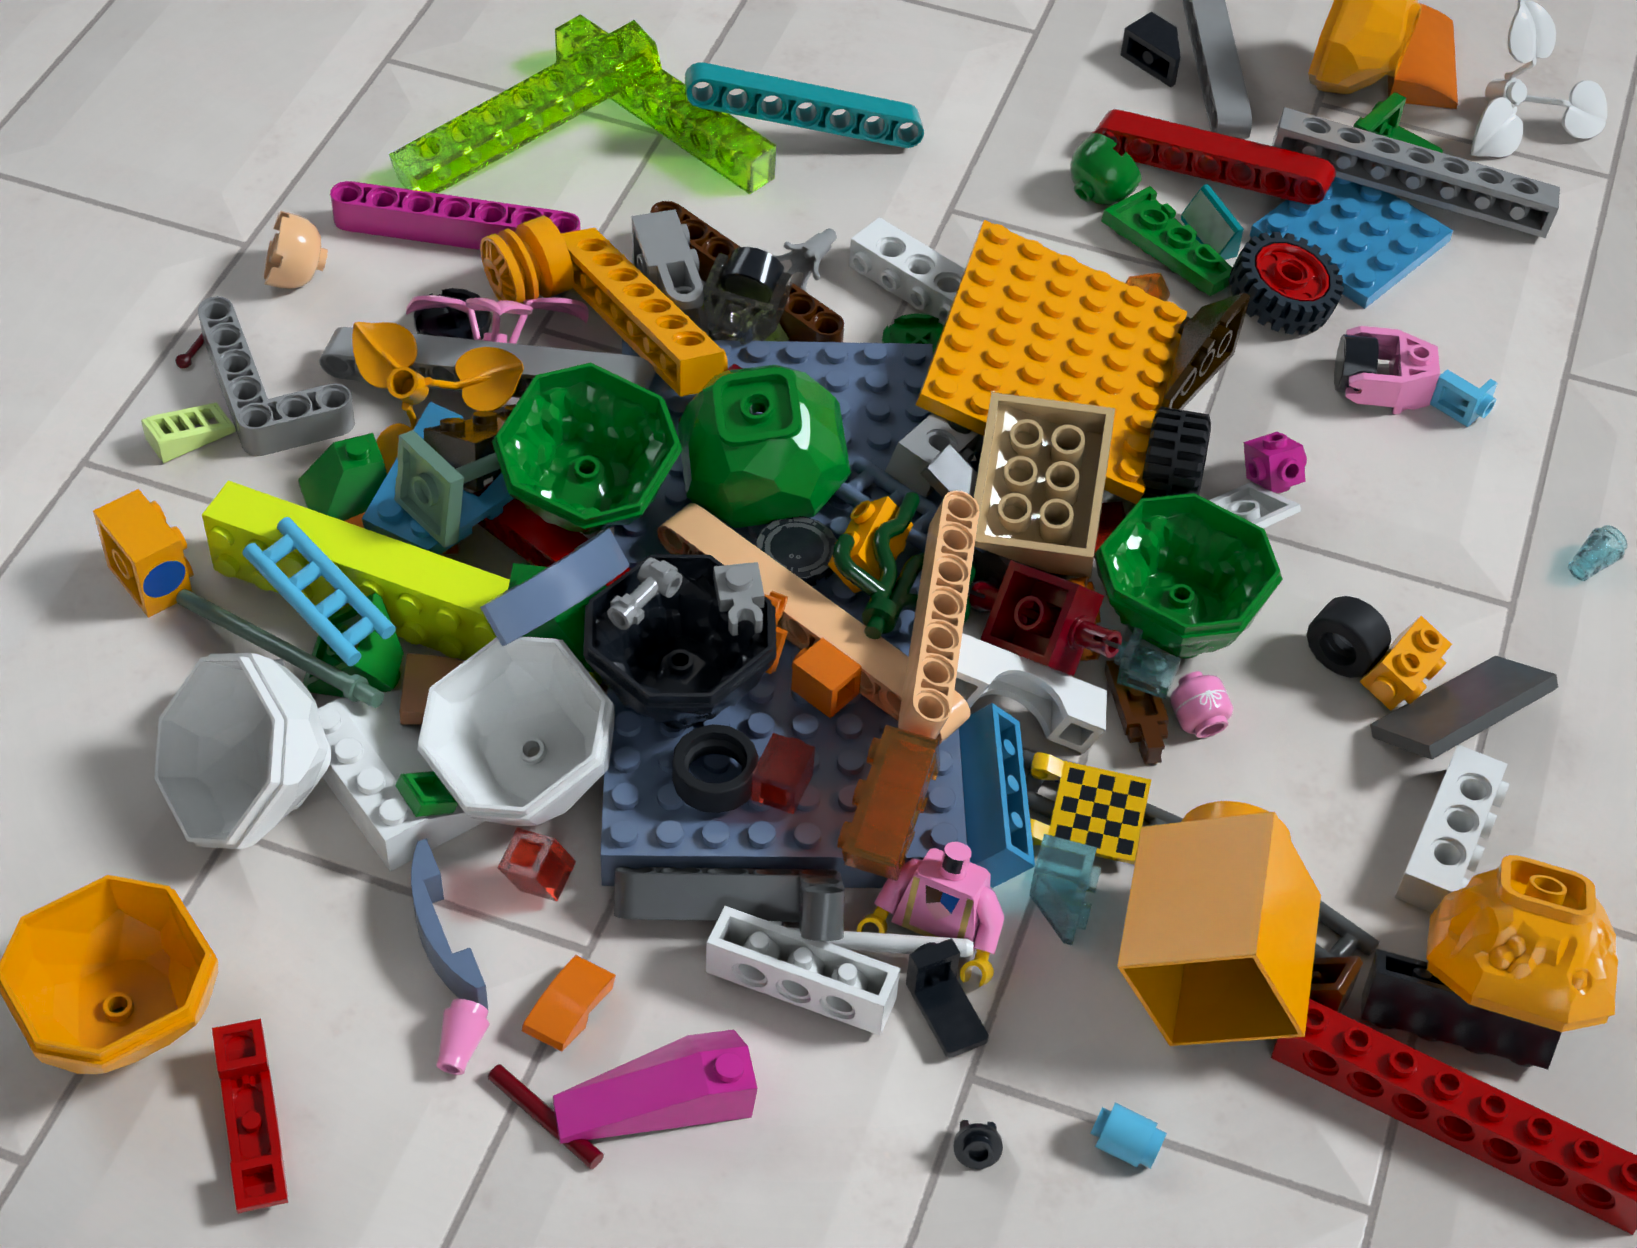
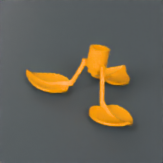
[352,322,524,474]

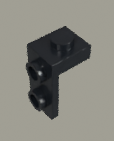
[906,938,989,1058]

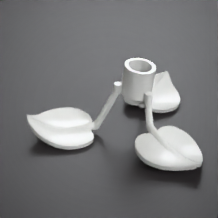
[1470,0,1607,157]

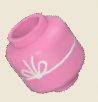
[1170,671,1233,738]

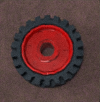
[1229,232,1344,335]

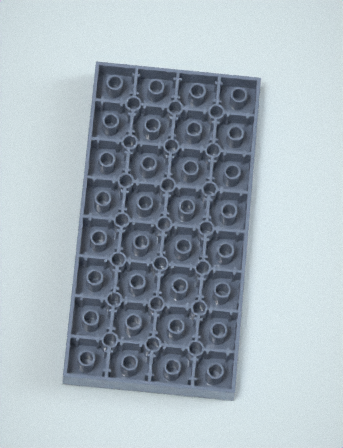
[601,339,967,888]

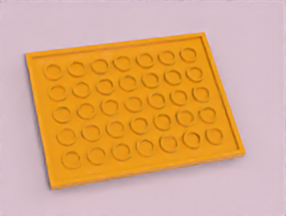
[915,220,1187,504]

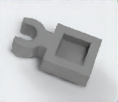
[713,562,765,636]

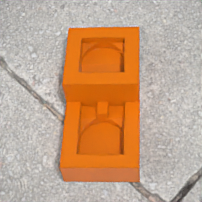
[521,955,616,1052]

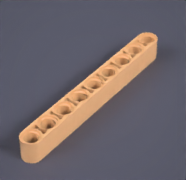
[657,503,971,746]

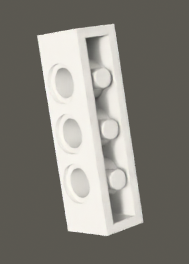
[849,217,965,326]
[1395,745,1510,913]
[706,906,901,1036]

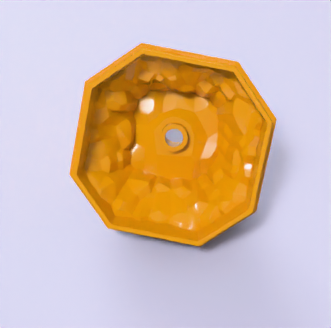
[1426,855,1618,1032]

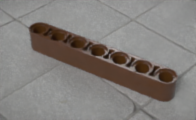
[650,201,845,342]

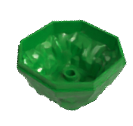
[492,362,683,535]
[1095,493,1283,659]

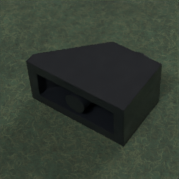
[1120,11,1181,87]

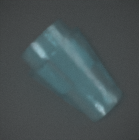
[1568,525,1628,581]

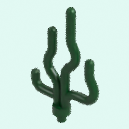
[833,492,976,639]

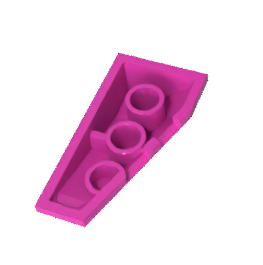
[552,1029,758,1144]

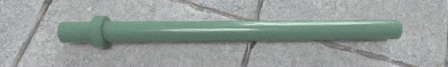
[176,589,384,708]

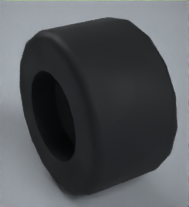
[1306,596,1392,678]

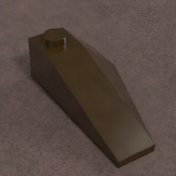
[1161,293,1250,410]

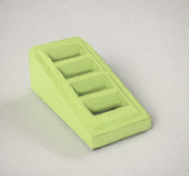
[141,402,236,463]

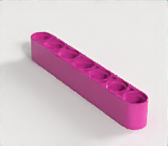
[330,181,581,250]

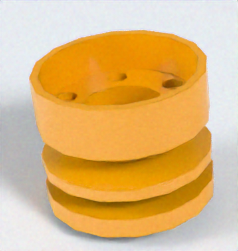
[480,215,574,304]

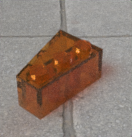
[837,725,940,881]

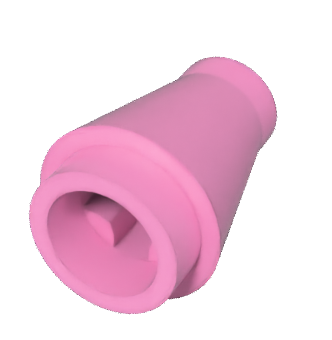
[436,999,490,1075]

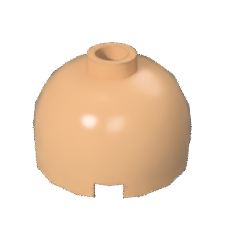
[264,211,328,289]

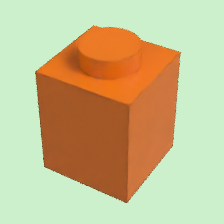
[791,637,862,718]

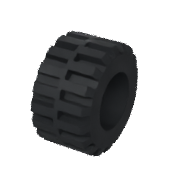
[1141,407,1211,499]

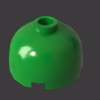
[1070,133,1142,205]

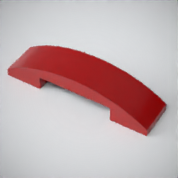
[212,1018,288,1213]

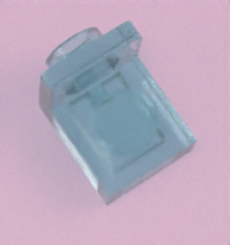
[1114,627,1181,699]

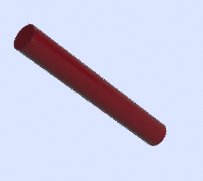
[488,1064,604,1169]

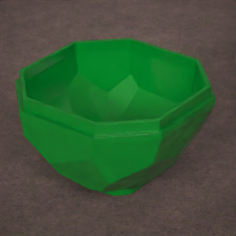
[678,365,851,528]

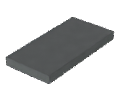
[1370,655,1558,759]

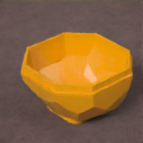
[1308,0,1422,94]
[0,875,218,1074]

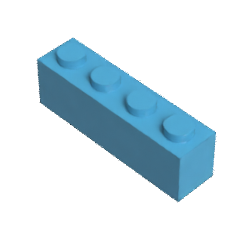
[959,703,1035,888]

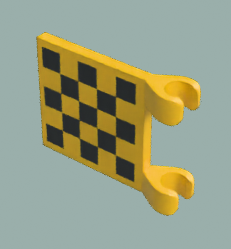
[1030,752,1151,865]

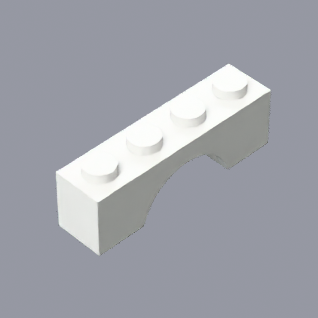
[955,633,1107,754]

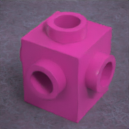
[1243,432,1307,493]

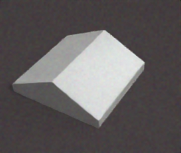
[1209,482,1301,528]

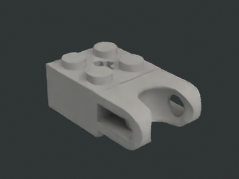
[631,209,703,330]

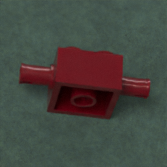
[969,560,1122,676]

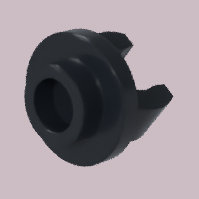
[953,1120,1003,1169]

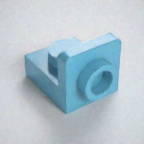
[1430,369,1498,427]

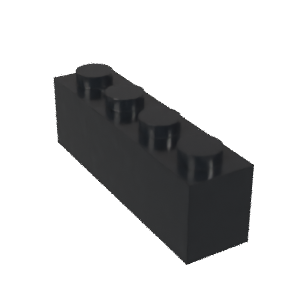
[1361,949,1562,1069]

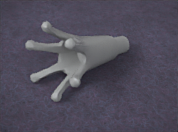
[773,228,837,292]

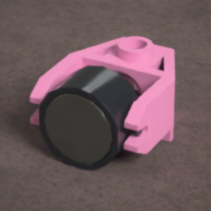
[1334,326,1440,415]

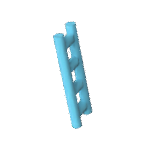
[242,517,396,666]

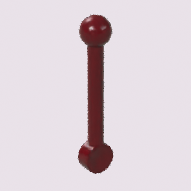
[175,333,204,368]

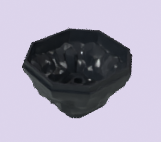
[583,554,776,729]

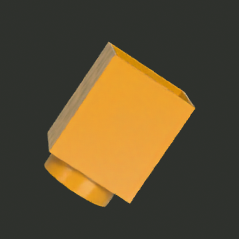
[1117,801,1321,1046]

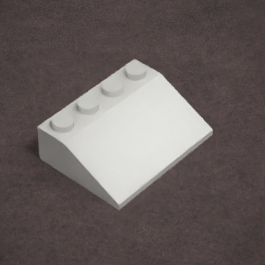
[318,690,485,872]

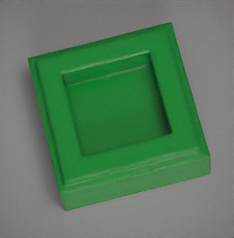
[395,771,458,817]

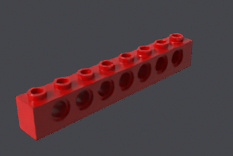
[1271,998,1637,1235]

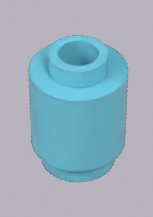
[1090,1103,1167,1169]

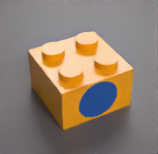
[93,489,194,618]

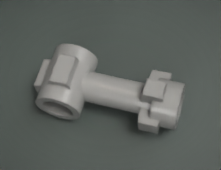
[607,557,683,630]

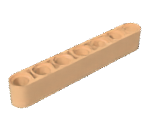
[898,490,979,747]

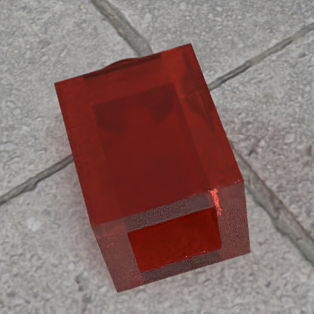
[752,733,815,814]
[497,828,576,902]

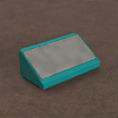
[1181,184,1244,260]

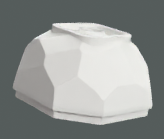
[417,637,614,826]
[155,653,331,849]

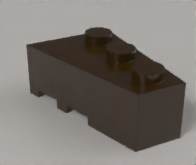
[424,404,516,492]

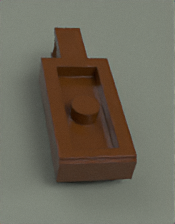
[1104,657,1169,764]

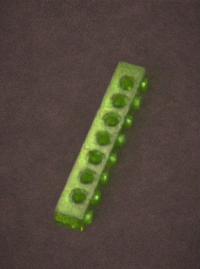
[555,14,776,194]
[389,20,662,193]

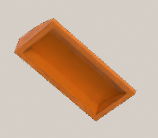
[1388,3,1458,109]

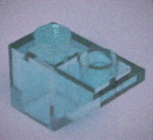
[1029,834,1102,945]

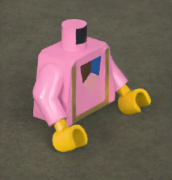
[856,842,1004,987]

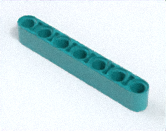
[685,62,924,148]

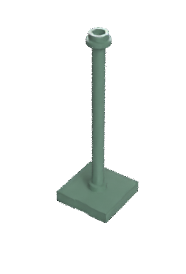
[395,430,500,548]

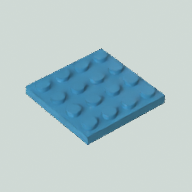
[1249,177,1453,309]

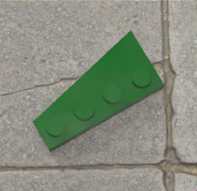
[1101,186,1232,296]

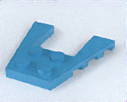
[362,402,515,555]

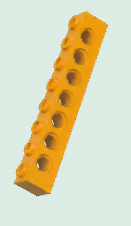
[561,228,728,397]

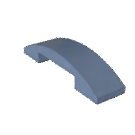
[480,528,630,646]
[411,838,488,1010]

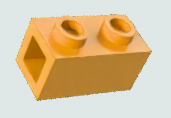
[828,496,914,593]
[1360,616,1452,711]

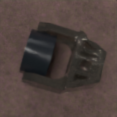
[703,246,792,346]

